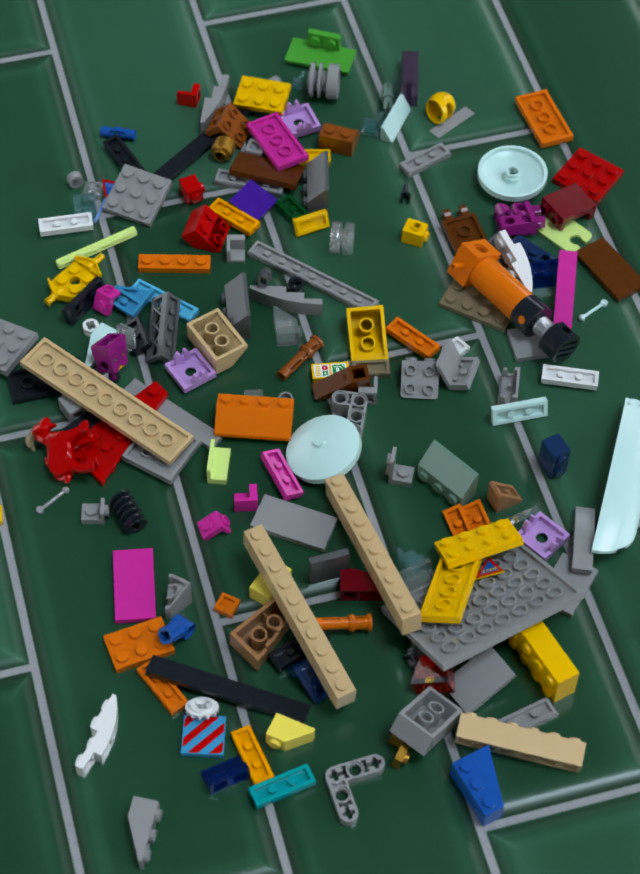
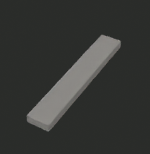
[124,379,223,450]

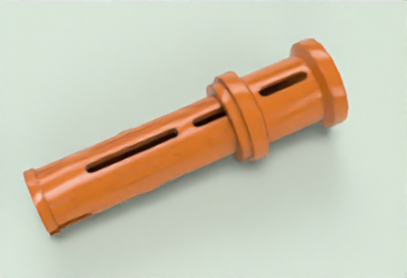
[315,613,372,632]

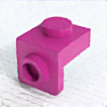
[93,284,121,316]
[197,511,231,541]

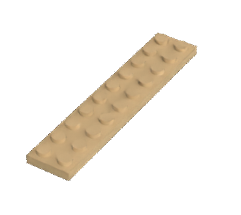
[20,337,194,466]

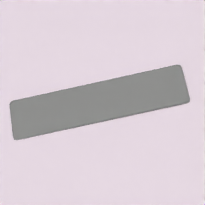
[430,107,474,138]

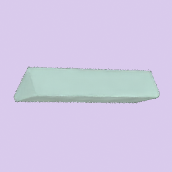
[380,94,411,143]

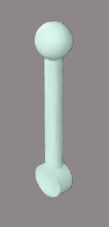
[578,299,608,321]

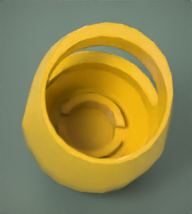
[426,92,456,124]

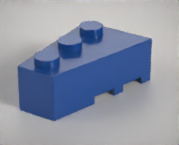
[450,745,504,827]

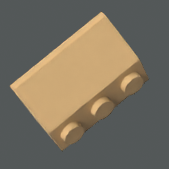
[186,308,248,375]

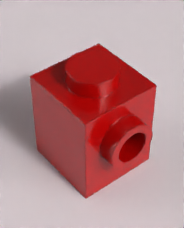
[179,174,205,205]

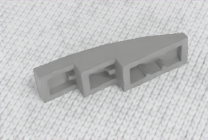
[200,74,230,133]
[250,285,323,316]
[571,506,595,574]

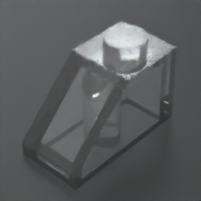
[273,306,303,347]

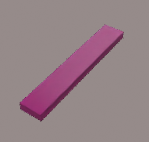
[553,250,578,330]

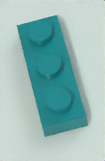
[248,764,316,809]

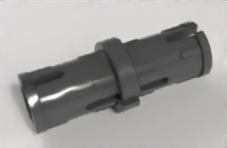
[257,267,272,287]

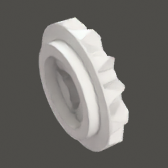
[185,697,219,720]

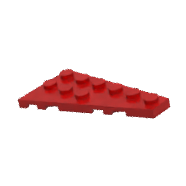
[75,381,168,486]

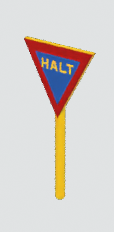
[476,556,505,580]

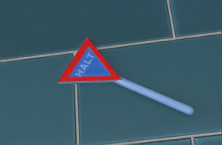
[93,179,115,223]

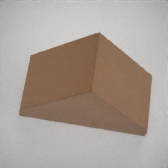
[487,481,523,513]

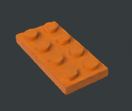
[515,89,574,148]

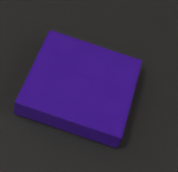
[229,179,278,221]

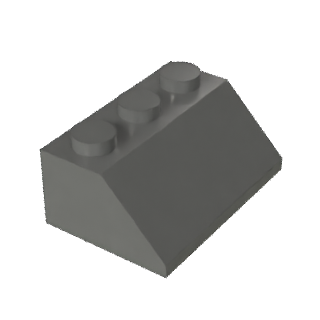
[303,151,329,213]
[221,272,251,339]

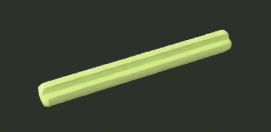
[56,226,137,269]

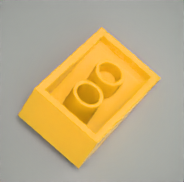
[346,305,389,363]

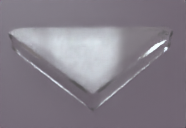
[508,506,539,524]

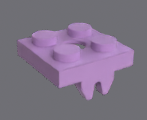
[279,100,321,138]
[165,348,217,393]
[518,511,570,561]

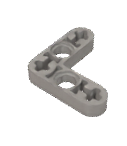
[325,754,385,827]

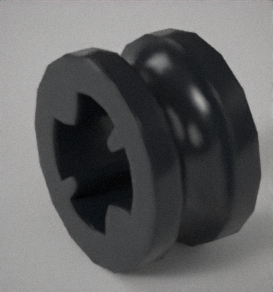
[288,277,304,293]

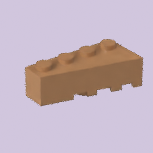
[230,596,304,672]

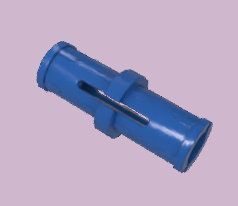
[100,125,136,141]

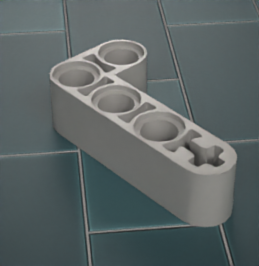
[332,390,368,461]

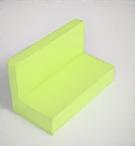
[207,439,231,485]

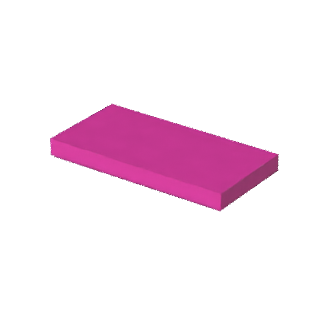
[246,112,309,172]
[113,548,156,624]

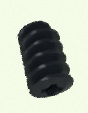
[110,489,147,534]

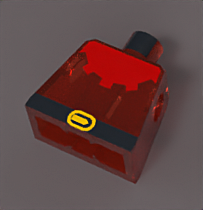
[411,655,455,695]

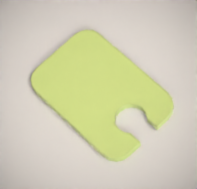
[536,215,592,251]

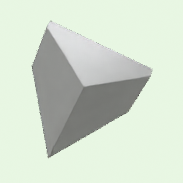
[165,574,192,619]

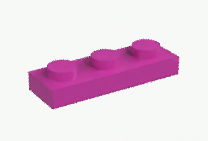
[260,448,304,501]

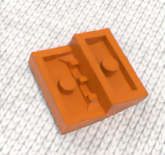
[442,499,491,536]

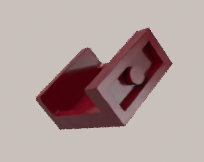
[540,183,597,231]

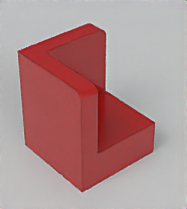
[177,83,201,108]

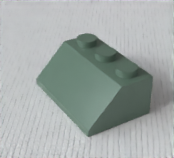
[417,440,479,506]

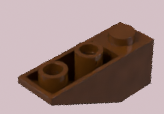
[312,363,371,401]

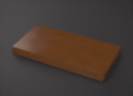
[229,151,305,190]
[577,237,640,302]

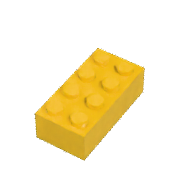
[508,621,580,703]

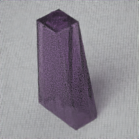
[400,51,419,107]

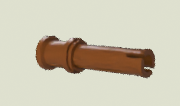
[277,335,324,381]

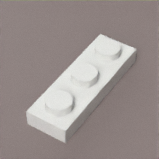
[38,212,94,237]
[541,364,599,391]

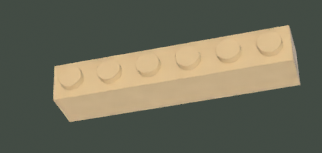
[454,712,586,773]

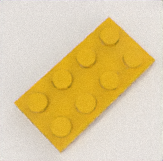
[434,518,524,569]

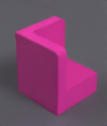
[234,484,258,512]

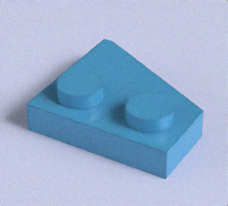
[113,285,155,318]

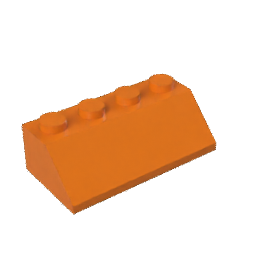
[214,393,294,441]

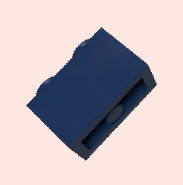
[538,433,571,479]

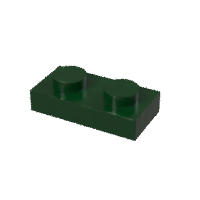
[275,194,309,223]

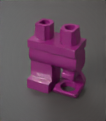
[494,201,546,236]

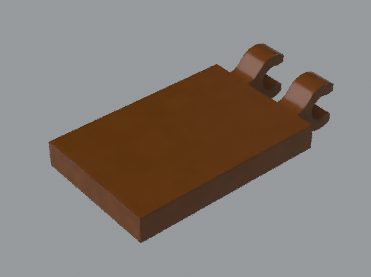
[441,204,488,254]

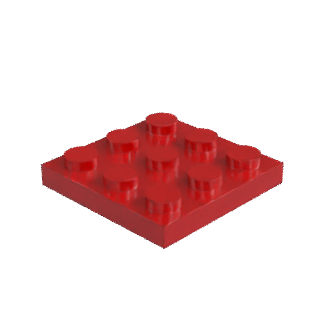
[552,147,624,205]

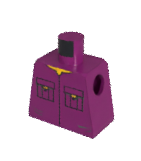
[91,333,128,381]

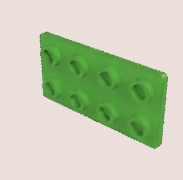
[285,28,357,75]

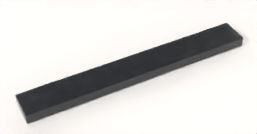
[153,108,255,181]
[146,655,311,724]

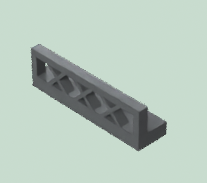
[146,291,181,364]

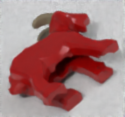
[25,417,99,484]

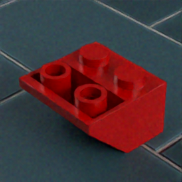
[181,204,231,253]

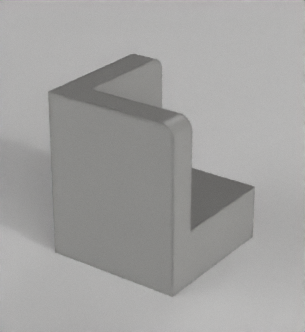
[227,235,245,263]
[358,376,378,405]

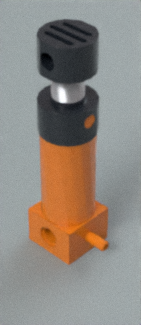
[447,239,580,363]

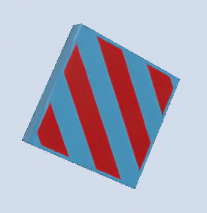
[181,715,226,758]

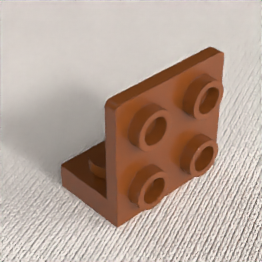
[205,103,250,149]

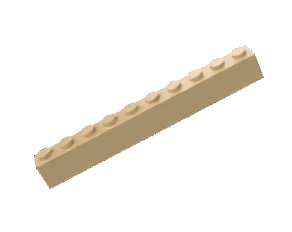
[325,473,422,635]
[243,524,356,709]

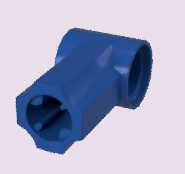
[157,613,196,645]

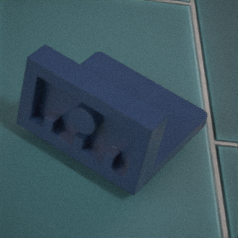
[287,657,328,704]

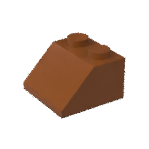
[319,123,361,157]

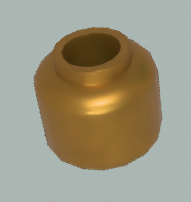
[211,136,236,161]

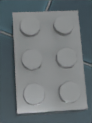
[390,686,463,756]

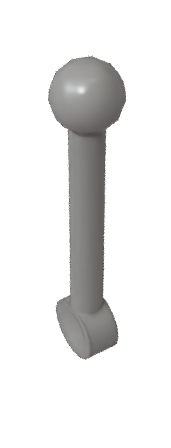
[36,487,70,515]

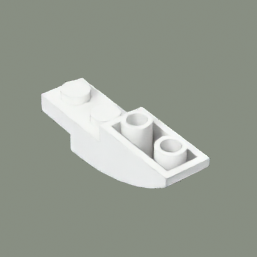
[494,230,533,292]
[75,694,119,778]

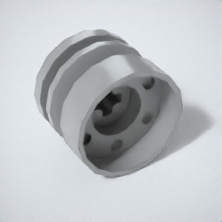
[307,62,341,100]

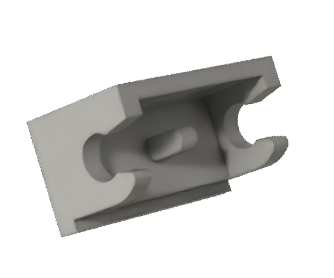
[497,367,520,405]

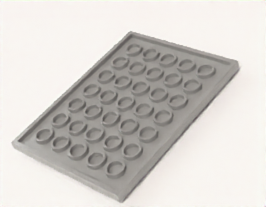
[381,545,584,671]

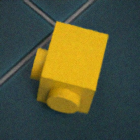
[401,218,430,248]

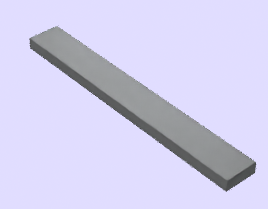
[247,240,379,308]

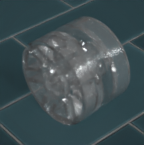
[329,221,356,256]

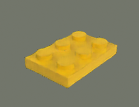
[233,75,291,116]

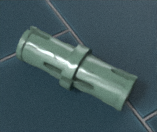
[381,83,394,114]

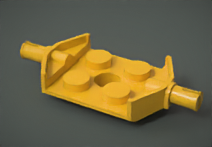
[44,253,105,306]

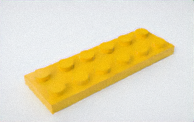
[420,557,483,624]

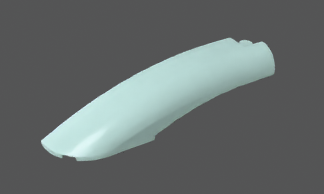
[591,398,640,554]

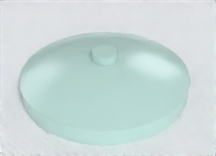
[477,145,548,202]
[286,415,362,484]

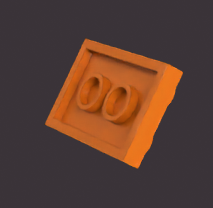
[103,616,175,673]

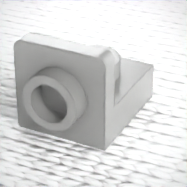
[81,498,110,524]

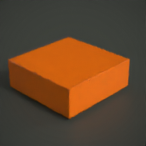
[213,592,241,619]

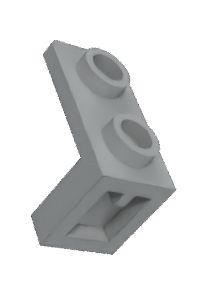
[385,447,415,487]

